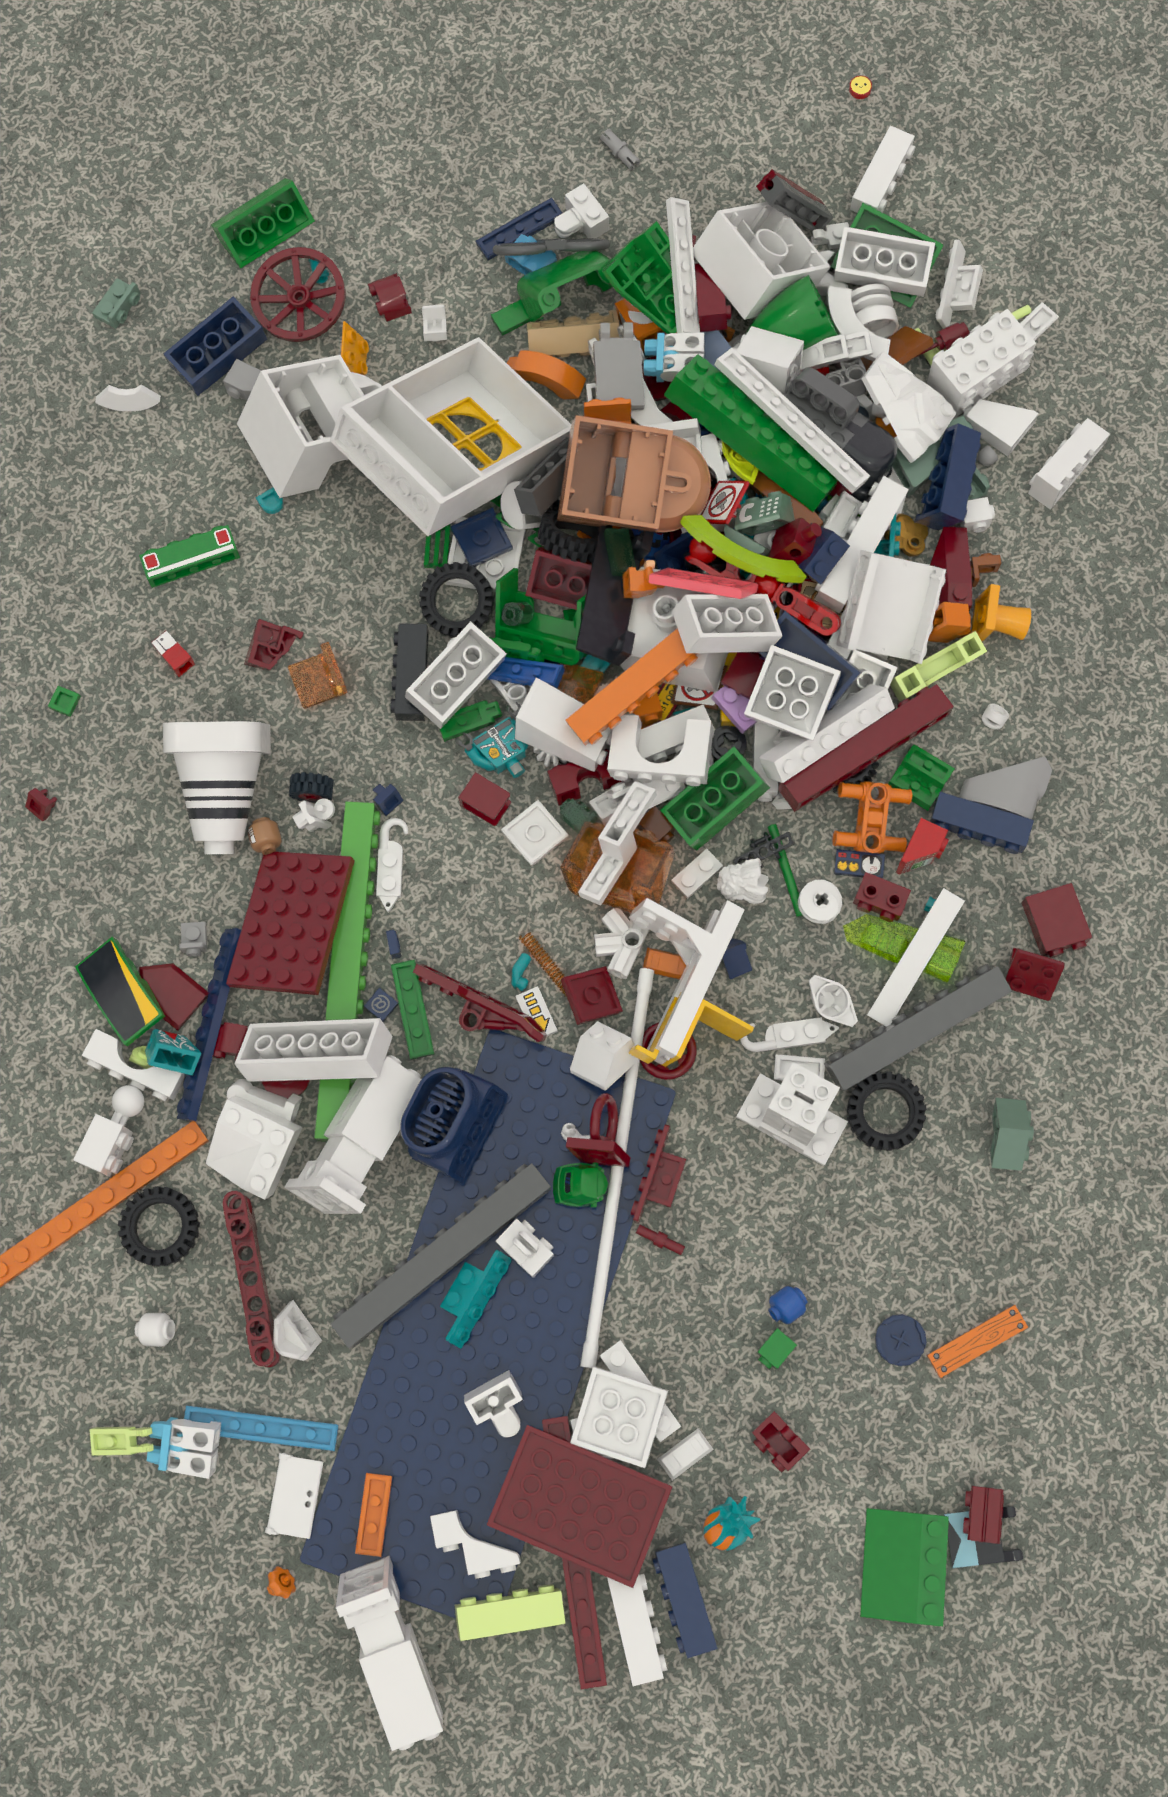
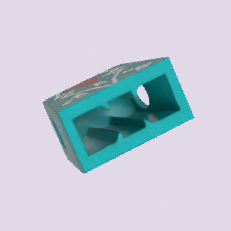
[145,1029,201,1075]

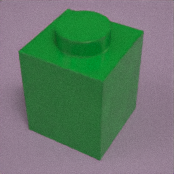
[756,1328,797,1370]

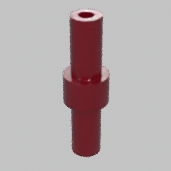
[636,1224,685,1255]

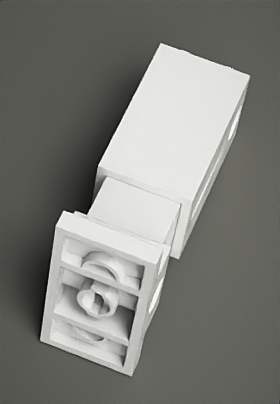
[284,1055,421,1214]
[736,1062,848,1166]
[336,1556,443,1751]

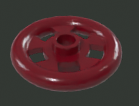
[640,1022,697,1080]

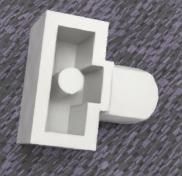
[555,183,609,238]
[496,1219,554,1278]
[464,1370,523,1437]

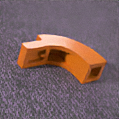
[507,350,586,400]

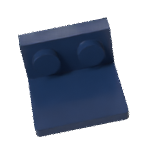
[654,532,694,572]

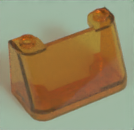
[560,821,675,912]

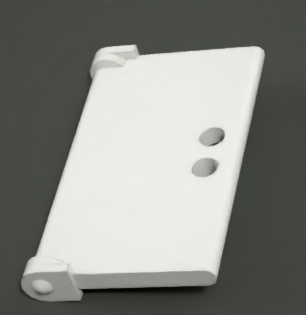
[265,1453,324,1539]

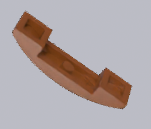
[743,470,824,526]

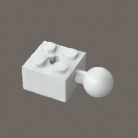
[73,1085,144,1178]

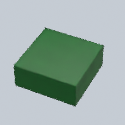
[48,686,81,717]

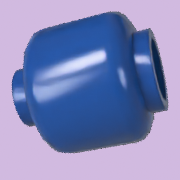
[768,1286,807,1324]

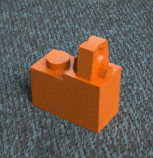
[928,602,971,643]

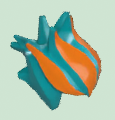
[703,1496,760,1551]

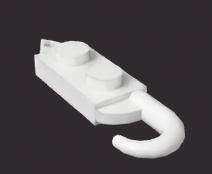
[376,818,408,913]
[740,1017,839,1052]

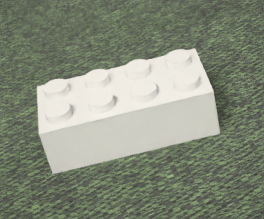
[834,227,935,297]
[672,594,782,653]
[405,622,507,729]

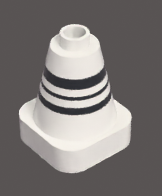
[163,721,271,854]

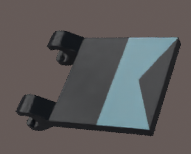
[944,1506,1023,1568]

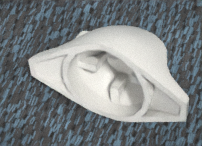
[809,975,858,1027]

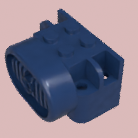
[400,1067,508,1184]

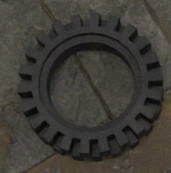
[538,506,613,563]
[419,562,494,637]
[847,1071,927,1151]
[118,1186,200,1267]

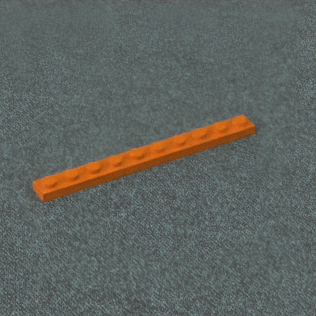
[0,1121,209,1288]

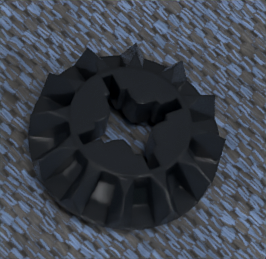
[711,726,747,760]

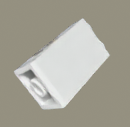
[515,678,613,772]

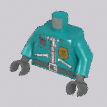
[456,702,529,778]

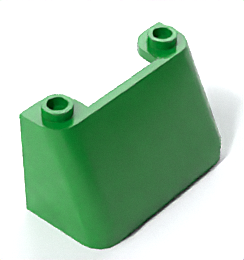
[517,251,613,322]

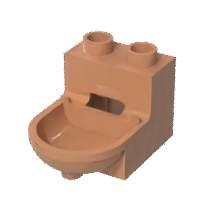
[557,415,711,533]

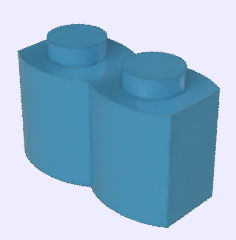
[505,234,557,275]

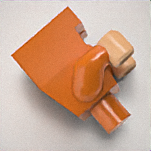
[623,560,665,598]

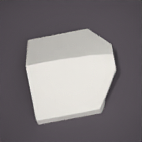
[273,1300,322,1361]

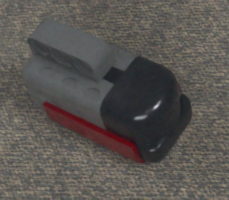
[784,367,897,503]

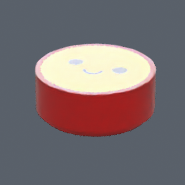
[849,75,872,99]

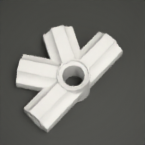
[594,905,649,979]

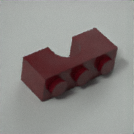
[547,749,622,806]

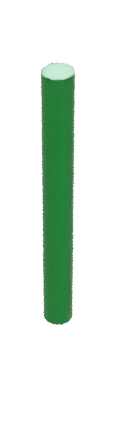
[767,824,803,917]

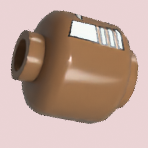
[248,817,282,855]

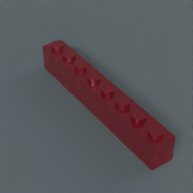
[778,684,954,812]

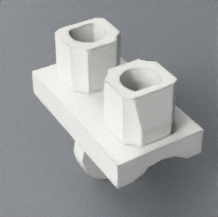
[292,799,335,832]

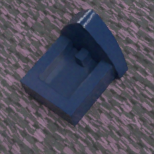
[722,938,752,979]

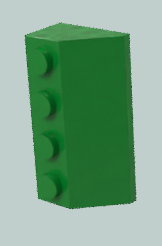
[211,178,315,269]

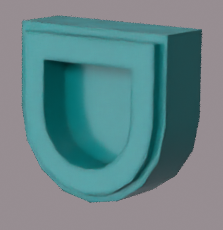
[256,487,284,514]

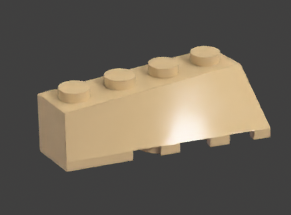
[527,310,619,357]

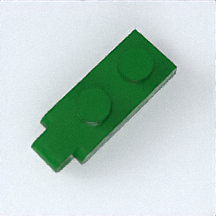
[489,637,544,662]
[439,700,503,742]

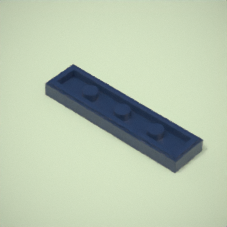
[476,197,562,261]

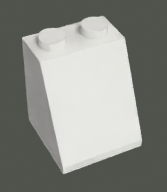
[734,326,804,395]

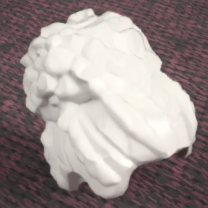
[717,858,769,904]

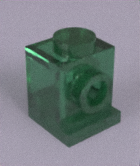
[560,798,598,837]

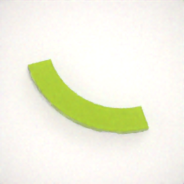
[680,515,807,583]

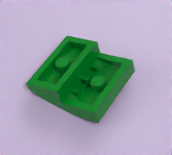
[888,744,955,811]

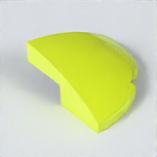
[721,440,759,485]

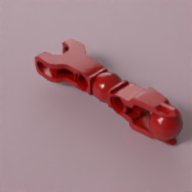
[685,538,841,635]

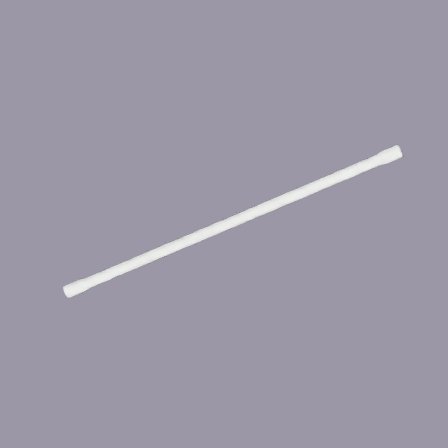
[580,968,654,1368]

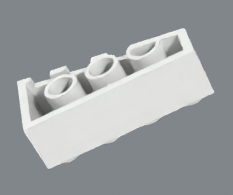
[1028,418,1110,510]

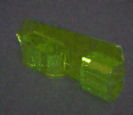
[843,914,966,983]

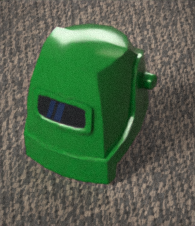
[553,1163,608,1208]

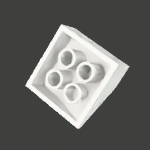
[744,645,841,741]
[206,1096,302,1200]

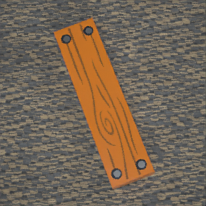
[926,1305,1028,1378]

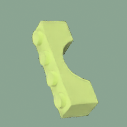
[890,631,987,702]

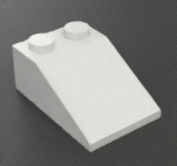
[825,650,898,724]

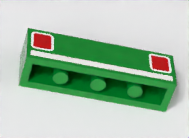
[139,525,240,588]

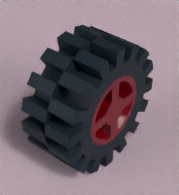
[289,772,334,803]

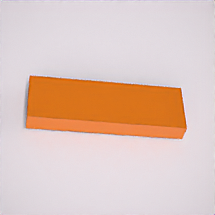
[355,1473,393,1557]

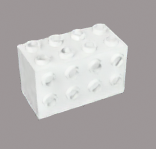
[927,309,1036,418]

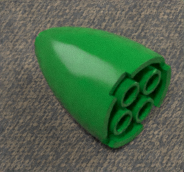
[745,275,839,350]

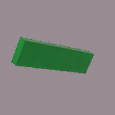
[391,959,435,1060]

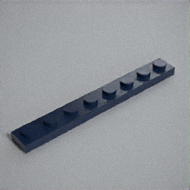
[177,928,241,1121]

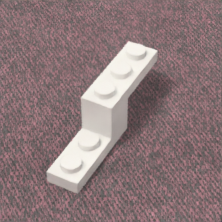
[578,781,657,906]

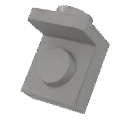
[179,922,207,957]

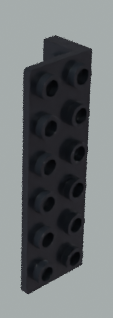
[576,525,654,666]

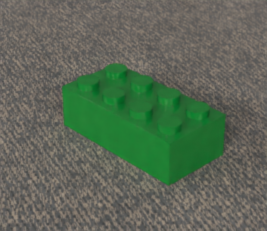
[661,747,770,851]

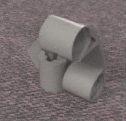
[959,756,1052,819]

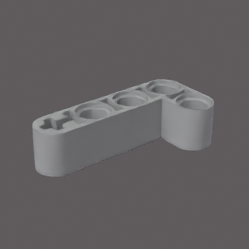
[826,358,867,397]

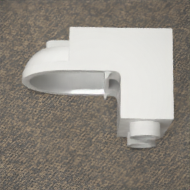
[237,355,382,498]

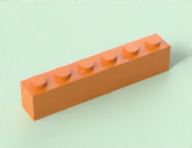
[565,628,698,746]

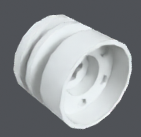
[851,284,899,338]

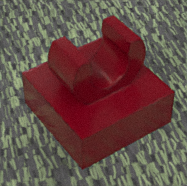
[25,788,57,822]

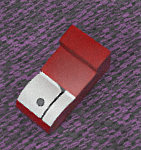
[151,631,195,677]

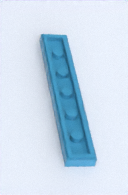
[184,1406,339,1451]

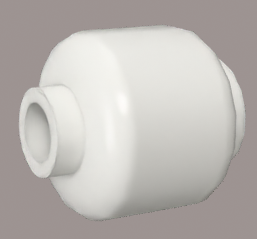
[135,1313,175,1347]

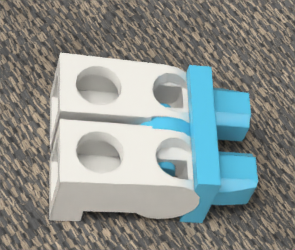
[644,333,705,382]
[146,1417,221,1479]

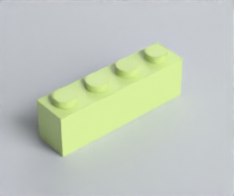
[454,1585,565,1641]

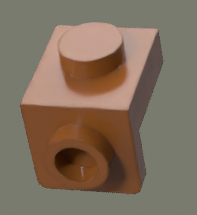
[970,553,1001,587]

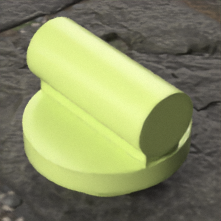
[129,1046,153,1069]

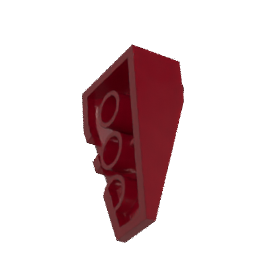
[930,527,972,611]

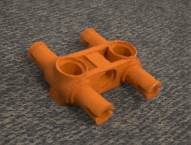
[832,781,912,854]

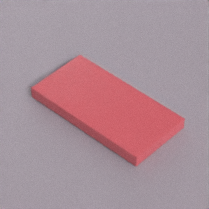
[649,568,758,599]

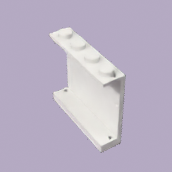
[837,550,946,664]

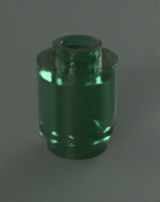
[501,601,534,626]

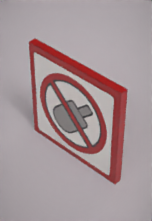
[701,481,750,525]

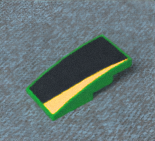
[75,937,165,1047]

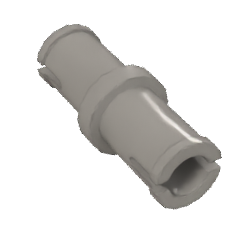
[600,129,641,171]

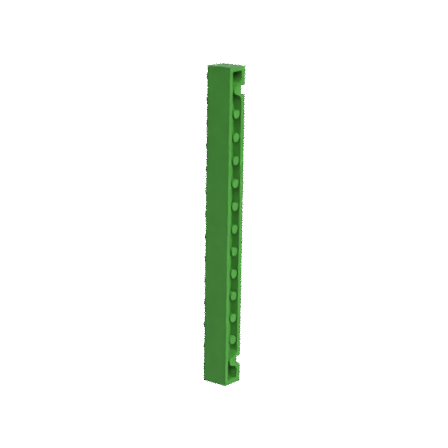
[315,802,380,1142]

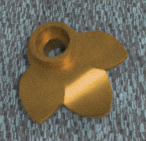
[884,513,928,557]

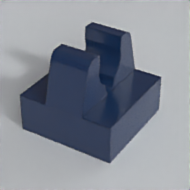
[373,784,404,816]

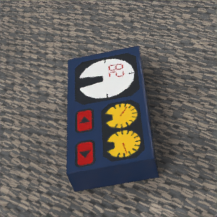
[834,849,885,879]

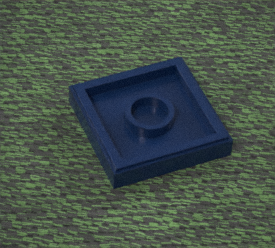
[450,507,513,567]

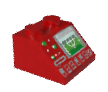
[895,818,949,875]

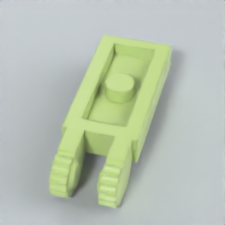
[90,1427,154,1455]

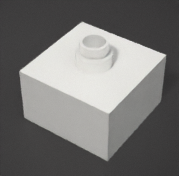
[693,202,830,320]
[621,567,728,692]

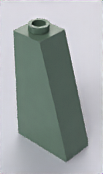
[892,415,973,497]

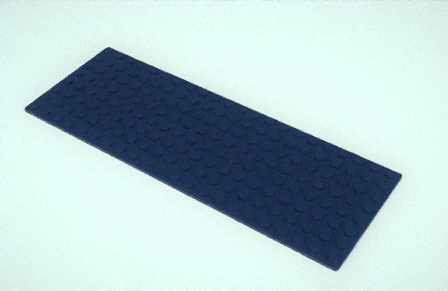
[300,1030,676,1619]

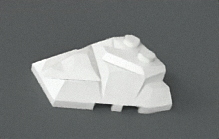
[862,351,956,463]

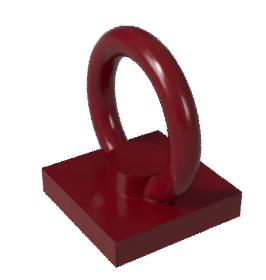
[566,1093,631,1167]

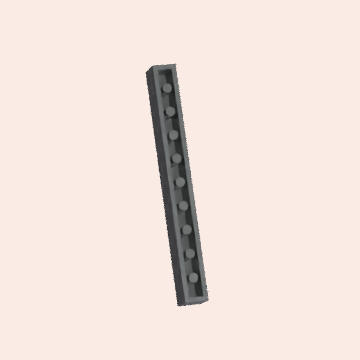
[330,1163,551,1350]

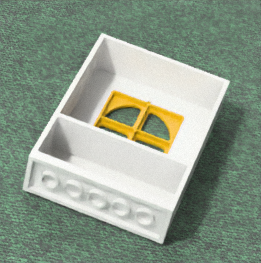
[330,337,571,536]

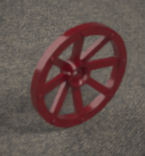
[250,247,346,342]

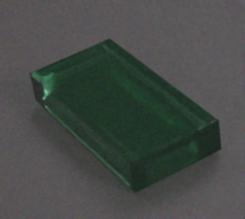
[604,528,636,576]

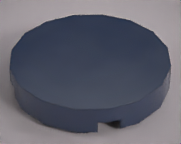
[875,1314,927,1366]

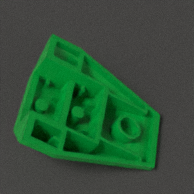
[602,221,677,334]

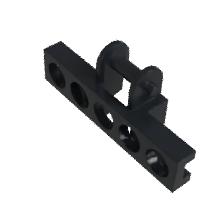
[733,832,795,868]

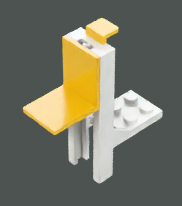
[629,898,754,1067]

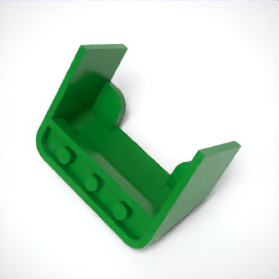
[495,568,586,665]

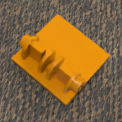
[341,321,369,376]

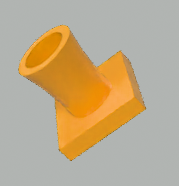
[971,584,1031,641]

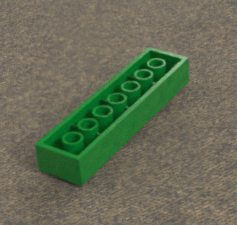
[664,354,839,512]

